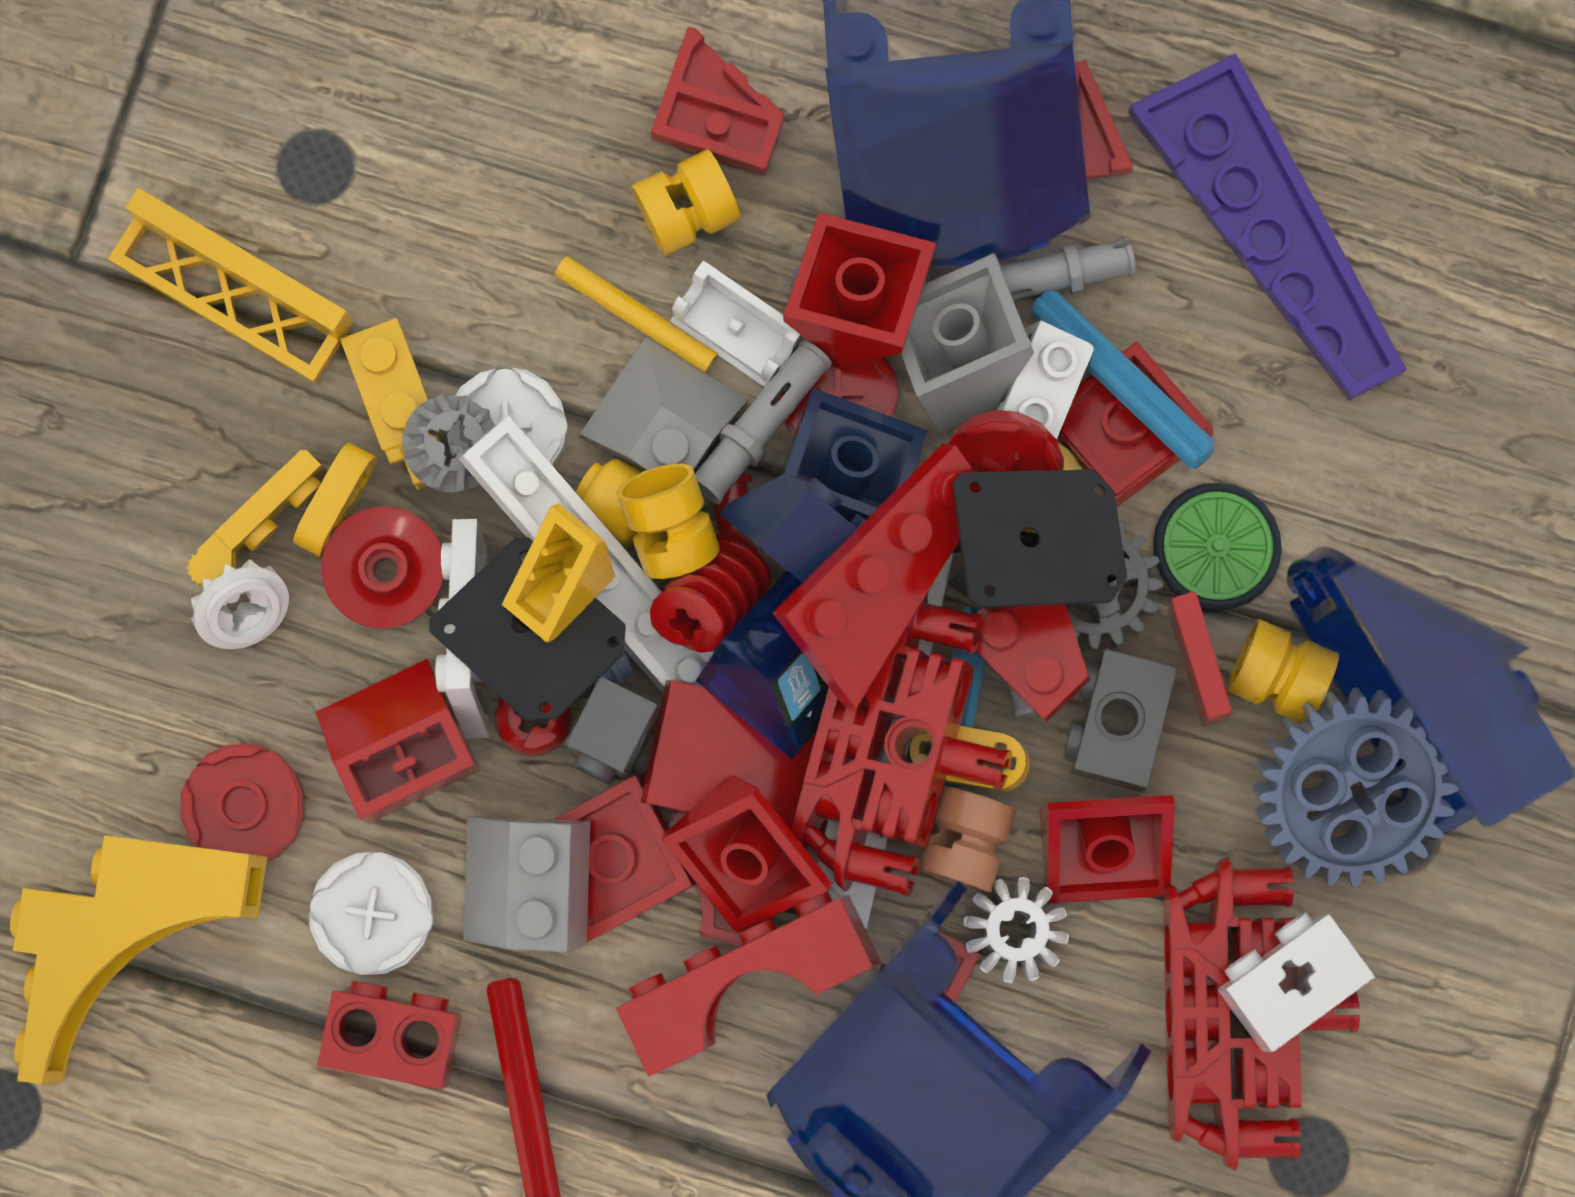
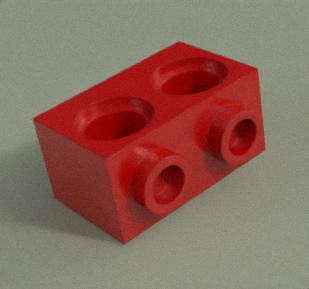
[317,981,462,1090]

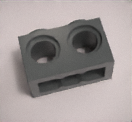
[566,677,659,785]

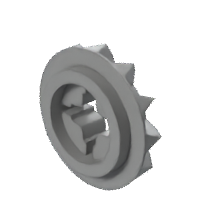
[402,394,495,492]

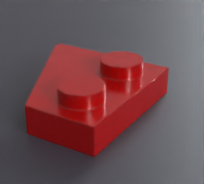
[651,26,785,176]

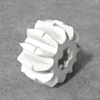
[962,877,1069,983]

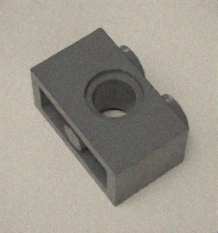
[1064,649,1177,793]

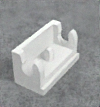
[669,260,803,388]

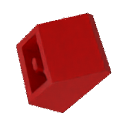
[315,659,481,824]

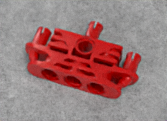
[792,594,1011,897]
[1163,856,1360,1171]

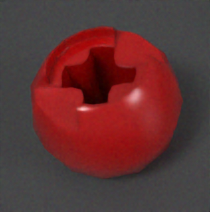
[494,697,573,757]

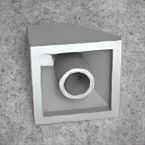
[901,253,1034,433]
[580,335,748,473]

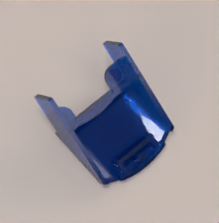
[823,0,1091,266]
[1287,546,1574,840]
[766,880,1151,1197]

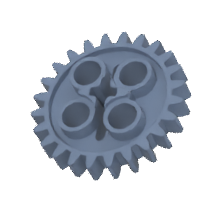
[1253,688,1459,888]

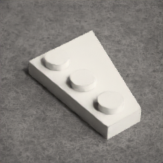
[435,519,489,739]

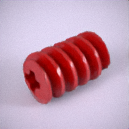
[650,530,772,653]

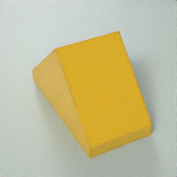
[502,503,615,642]

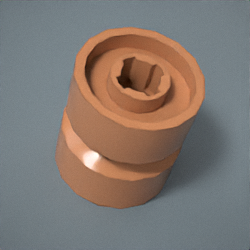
[918,786,1017,894]

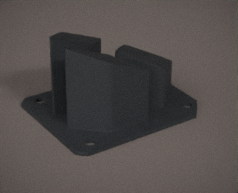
[948,469,1127,609]
[429,537,626,721]

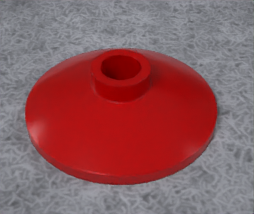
[321,506,444,629]

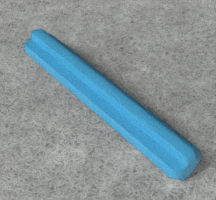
[1031,290,1215,469]

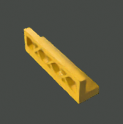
[108,188,354,385]

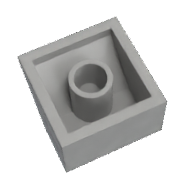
[463,816,590,952]

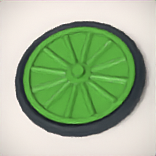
[1153,483,1282,610]

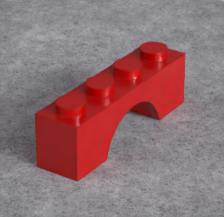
[616,891,882,1077]

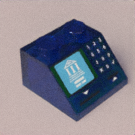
[696,570,829,759]

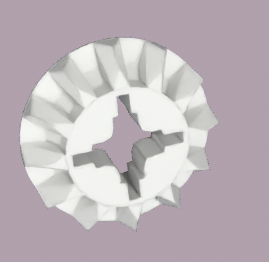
[191,559,289,649]

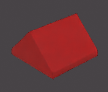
[783,212,936,366]
[661,775,832,933]
[1040,795,1175,904]

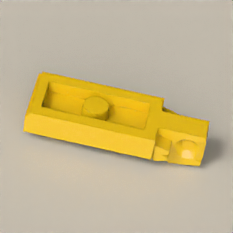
[340,318,441,490]

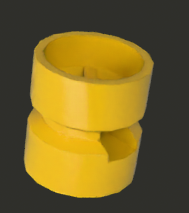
[631,149,742,257]
[616,464,720,579]
[1226,619,1339,724]

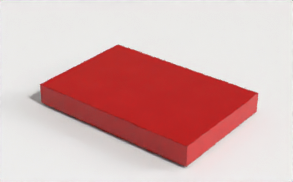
[640,680,826,833]

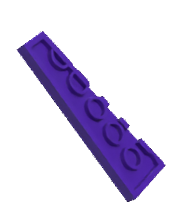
[1128,53,1407,401]

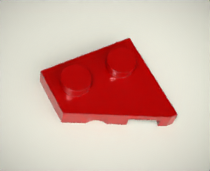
[959,604,1090,723]

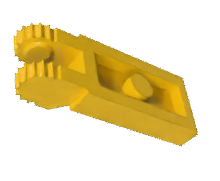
[186,449,326,587]

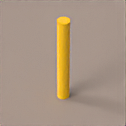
[554,255,719,373]

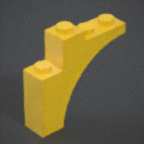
[10,835,267,1084]

